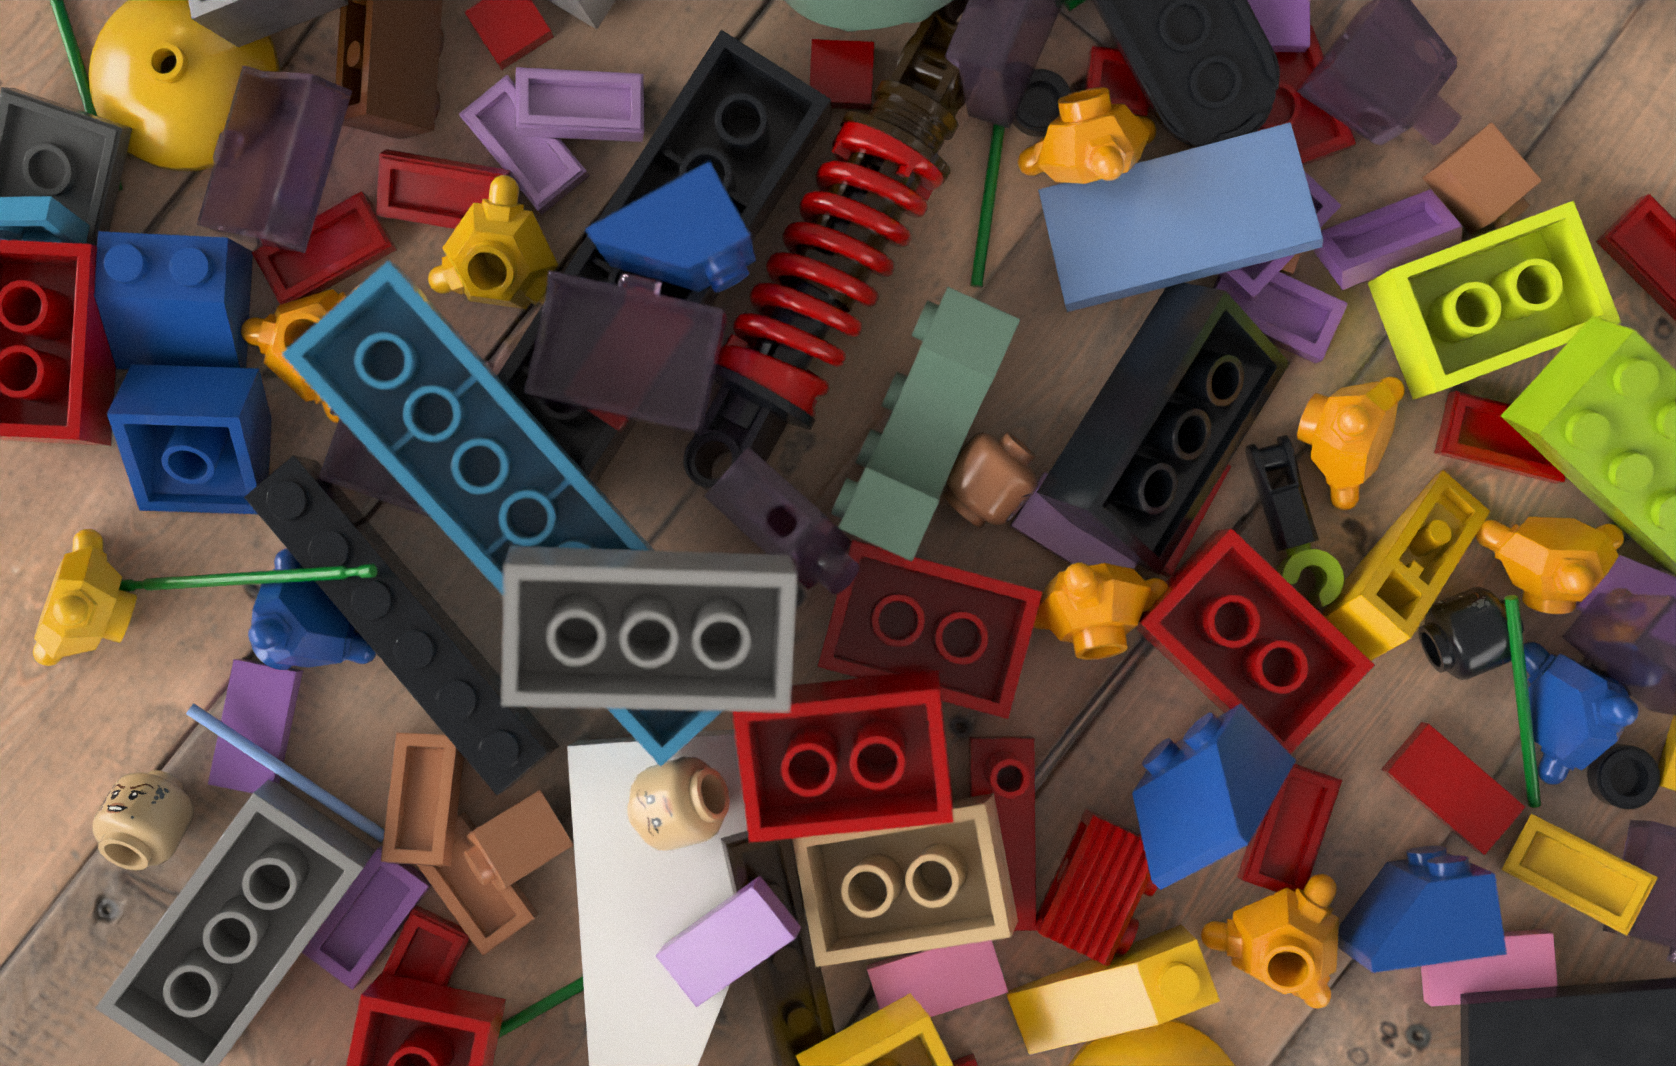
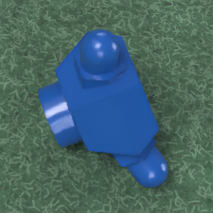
[248,548,377,670]
[1524,642,1639,785]

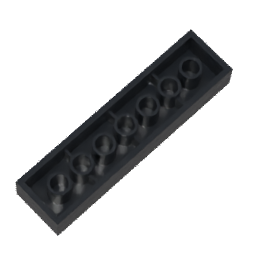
[497,30,831,484]

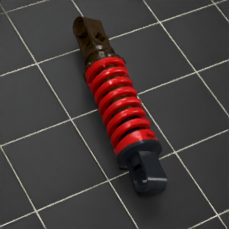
[683,0,1002,500]

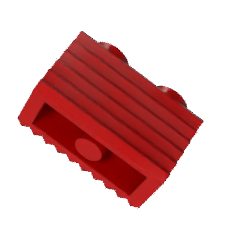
[1035,809,1158,967]

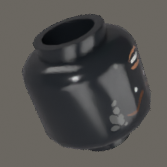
[1418,587,1524,680]

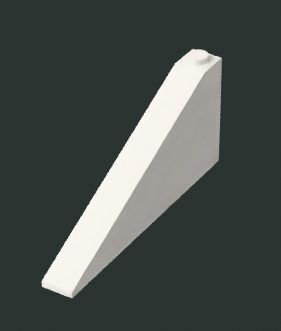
[567,729,747,1066]

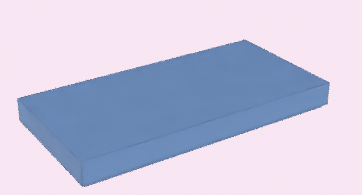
[1038,122,1323,312]

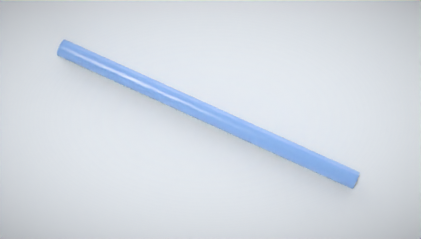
[186,704,384,843]

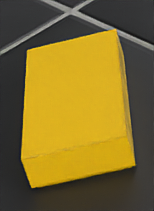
[1501,814,1658,936]

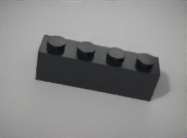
[1037,283,1290,575]

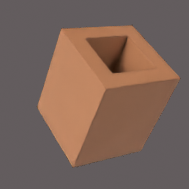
[1422,122,1542,234]
[464,790,574,891]

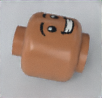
[944,432,1038,528]

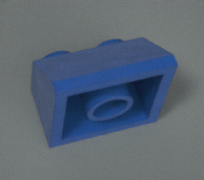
[586,161,756,292]
[94,231,253,370]
[107,364,272,514]
[1132,703,1296,890]
[1338,846,1507,973]

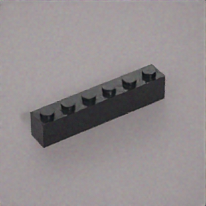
[244,455,559,796]

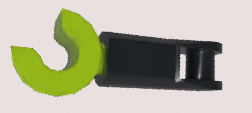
[1246,435,1344,608]

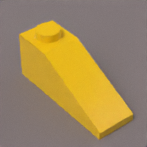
[1322,470,1491,661]
[1006,924,1220,1054]

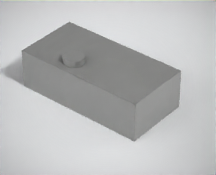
[502,546,797,712]
[95,779,375,1066]

